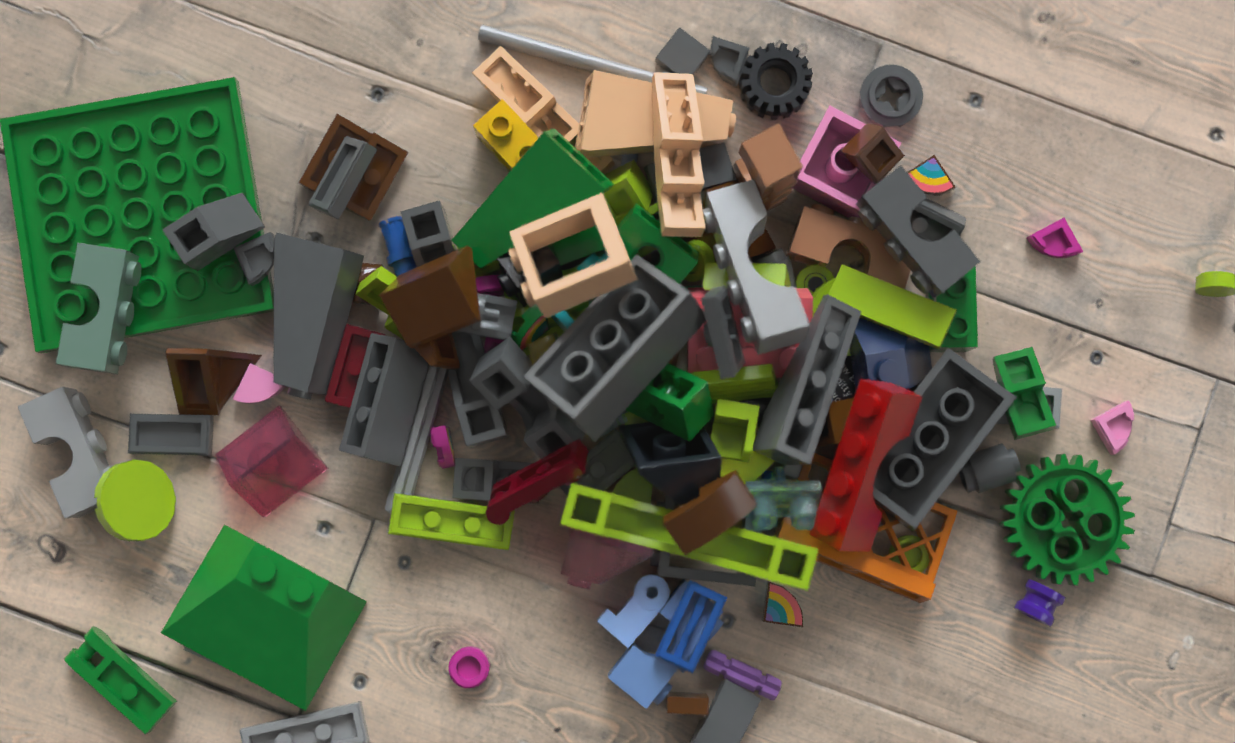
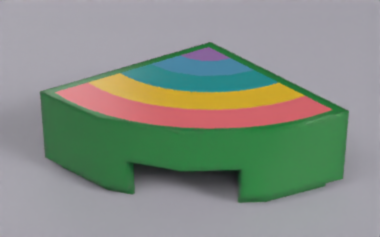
[511,305,550,351]

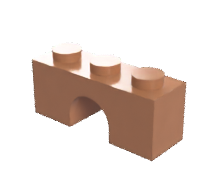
[733,123,803,211]
[786,204,910,289]

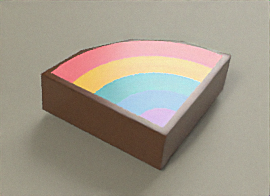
[907,155,956,196]
[762,581,804,628]

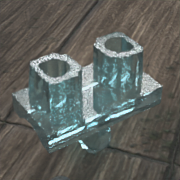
[743,467,822,530]

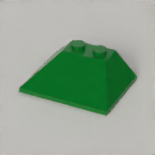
[161,524,367,711]

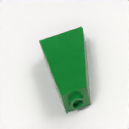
[451,128,614,268]

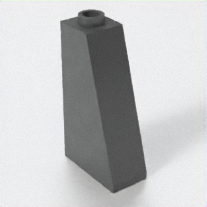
[273,232,364,400]

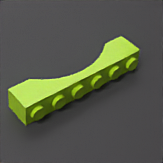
[561,483,818,590]

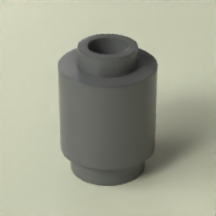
[959,443,1021,493]

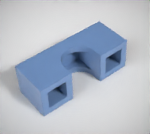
[608,579,724,709]

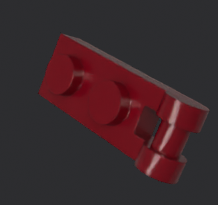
[485,439,588,525]

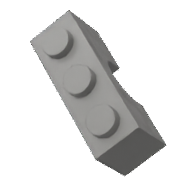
[18,387,112,518]

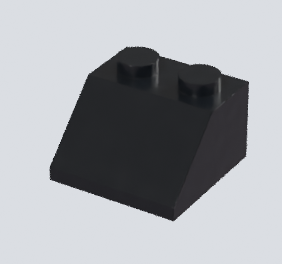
[619,422,721,505]

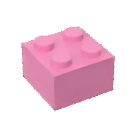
[792,106,901,218]

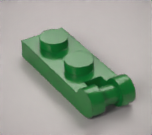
[64,626,177,735]

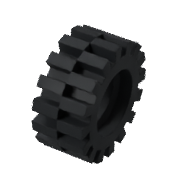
[739,43,813,120]

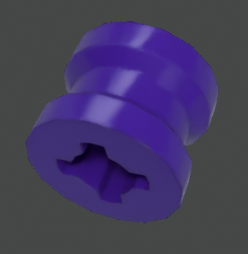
[1014,579,1066,627]

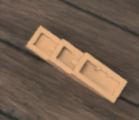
[472,46,615,175]
[652,72,705,237]

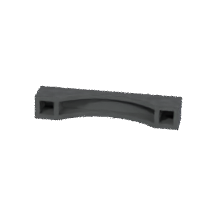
[400,200,509,448]

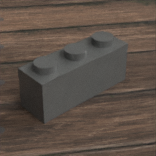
[339,333,429,466]

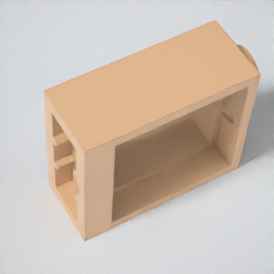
[509,193,638,318]

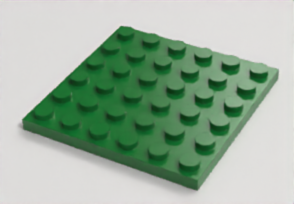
[0,77,274,353]

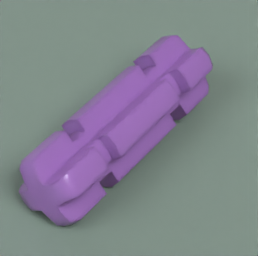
[704,650,782,700]

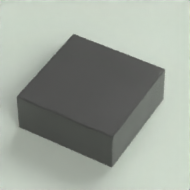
[655,27,711,76]

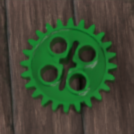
[999,454,1135,586]

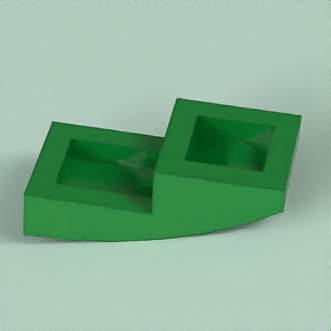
[992,347,1056,440]

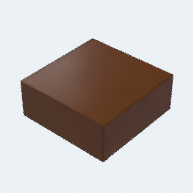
[665,692,709,715]

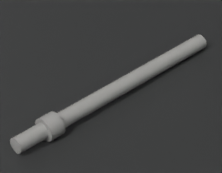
[478,25,708,94]

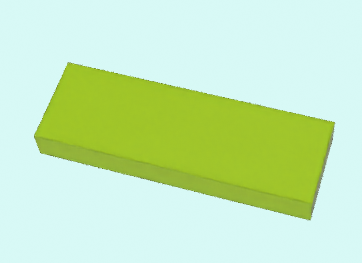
[828,264,956,350]
[388,493,515,550]

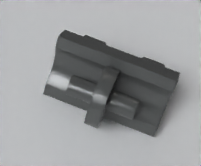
[457,293,517,341]

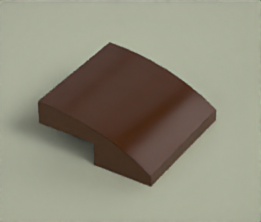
[298,114,409,221]

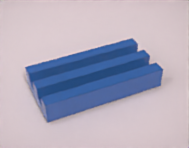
[655,579,727,674]

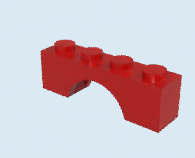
[809,379,923,551]

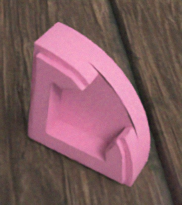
[233,363,286,404]
[1090,400,1134,455]

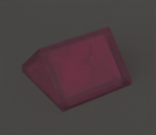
[215,405,329,518]

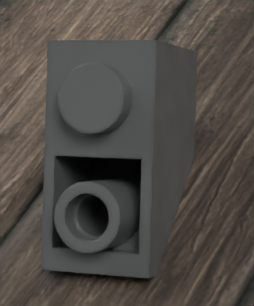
[163,193,265,271]

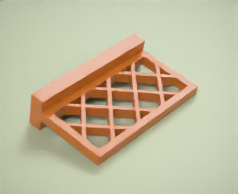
[773,453,958,603]

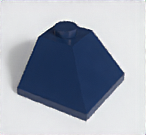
[849,317,932,391]

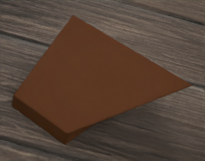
[165,348,262,415]

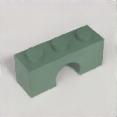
[56,243,141,375]

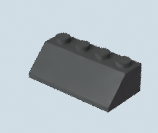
[523,255,706,442]
[873,348,1016,532]

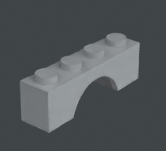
[702,179,810,355]

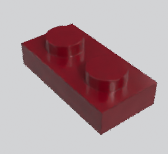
[325,324,387,408]

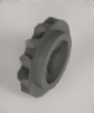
[859,65,923,128]

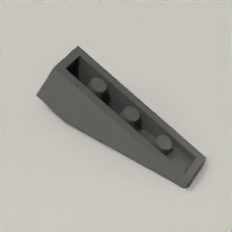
[752,295,861,466]

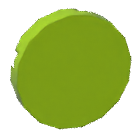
[94,459,176,541]

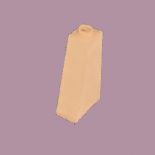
[575,70,736,158]

